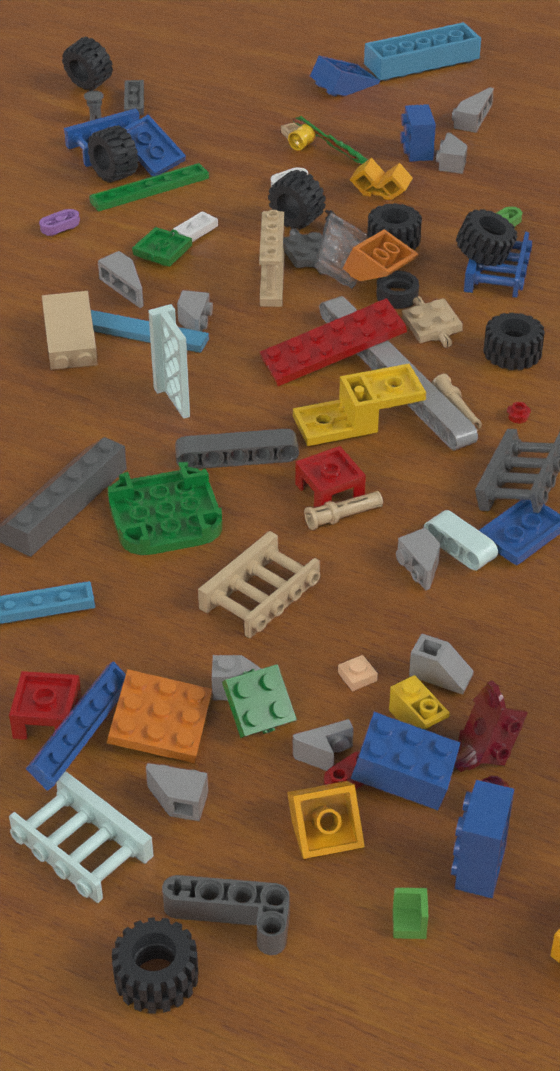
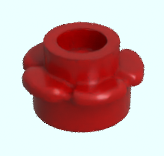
[507,402,531,424]

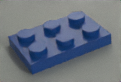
[124,115,186,177]
[478,500,560,566]

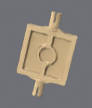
[402,296,463,348]

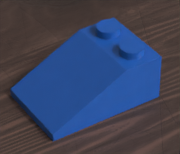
[310,55,380,96]

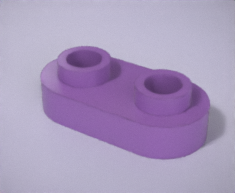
[39,209,80,236]

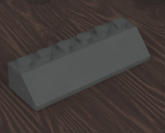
[0,437,127,557]

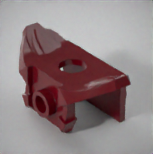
[454,680,528,772]

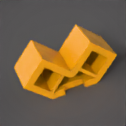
[350,158,413,200]

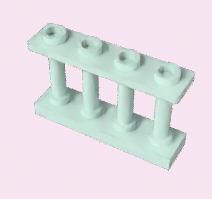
[9,771,154,903]

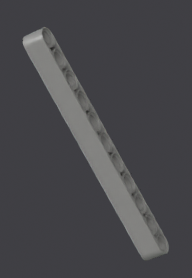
[319,296,478,451]

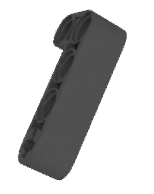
[162,875,290,955]

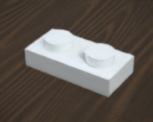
[173,211,218,242]

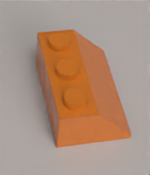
[342,229,419,281]

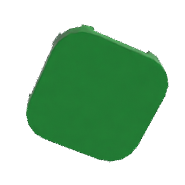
[108,462,223,555]

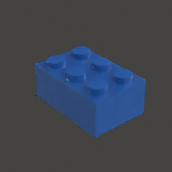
[351,712,460,810]
[451,780,514,899]

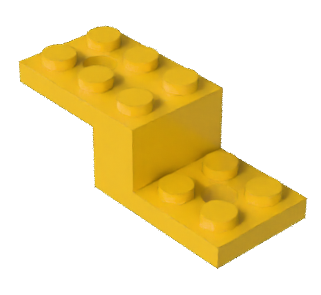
[293,363,426,446]

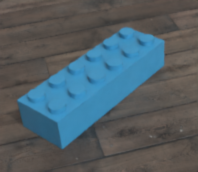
[364,22,481,81]

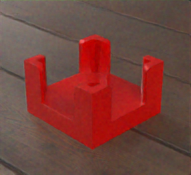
[295,446,366,508]
[9,671,82,740]

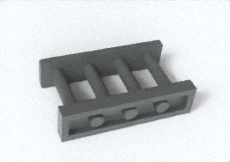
[475,429,560,513]

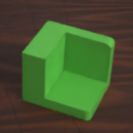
[392,888,428,939]

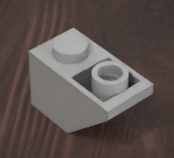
[436,133,467,174]
[177,290,213,332]
[396,528,440,590]
[409,634,474,694]
[146,763,208,821]

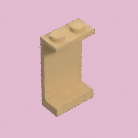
[42,291,98,370]

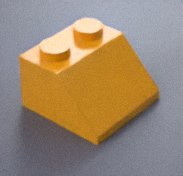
[287,781,365,859]

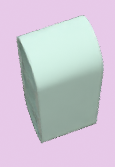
[424,510,498,570]

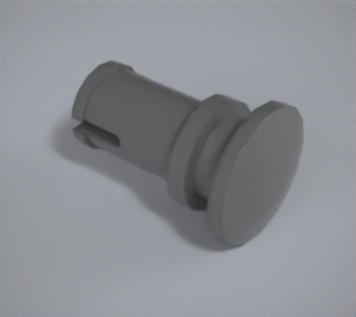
[84,91,104,121]

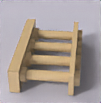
[259,210,284,307]
[198,531,320,638]

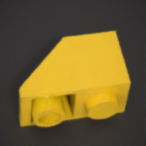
[389,675,450,729]

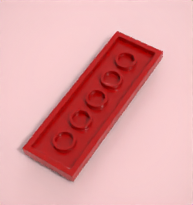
[260,298,407,386]

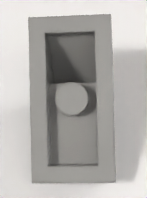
[293,719,353,771]

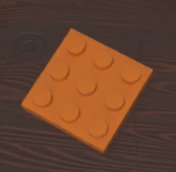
[107,669,212,764]

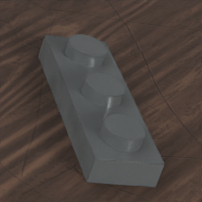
[124,80,144,116]

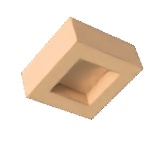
[338,655,378,691]

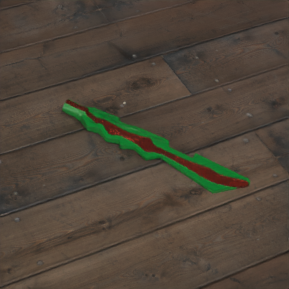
[292,116,368,165]

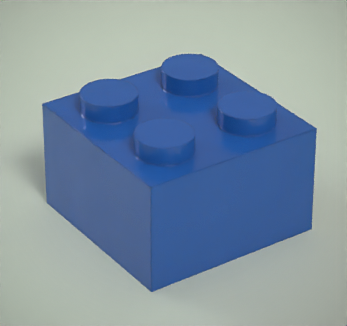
[400,104,436,162]

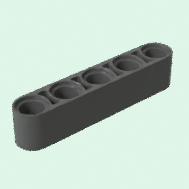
[175,429,299,469]

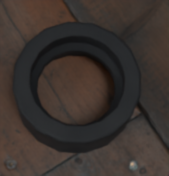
[376,271,419,309]

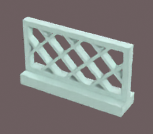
[148,304,190,419]

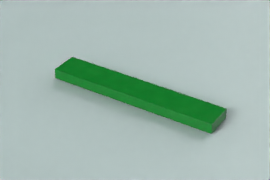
[89,163,209,212]

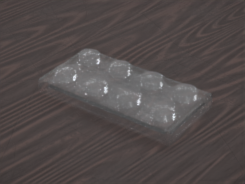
[315,213,367,289]

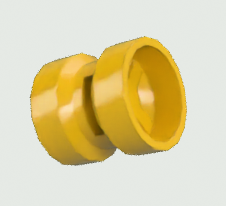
[288,124,315,151]

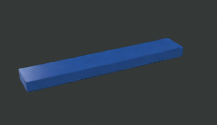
[26,661,126,791]

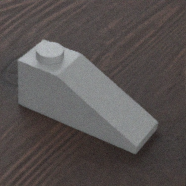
[452,87,494,133]
[98,251,143,308]

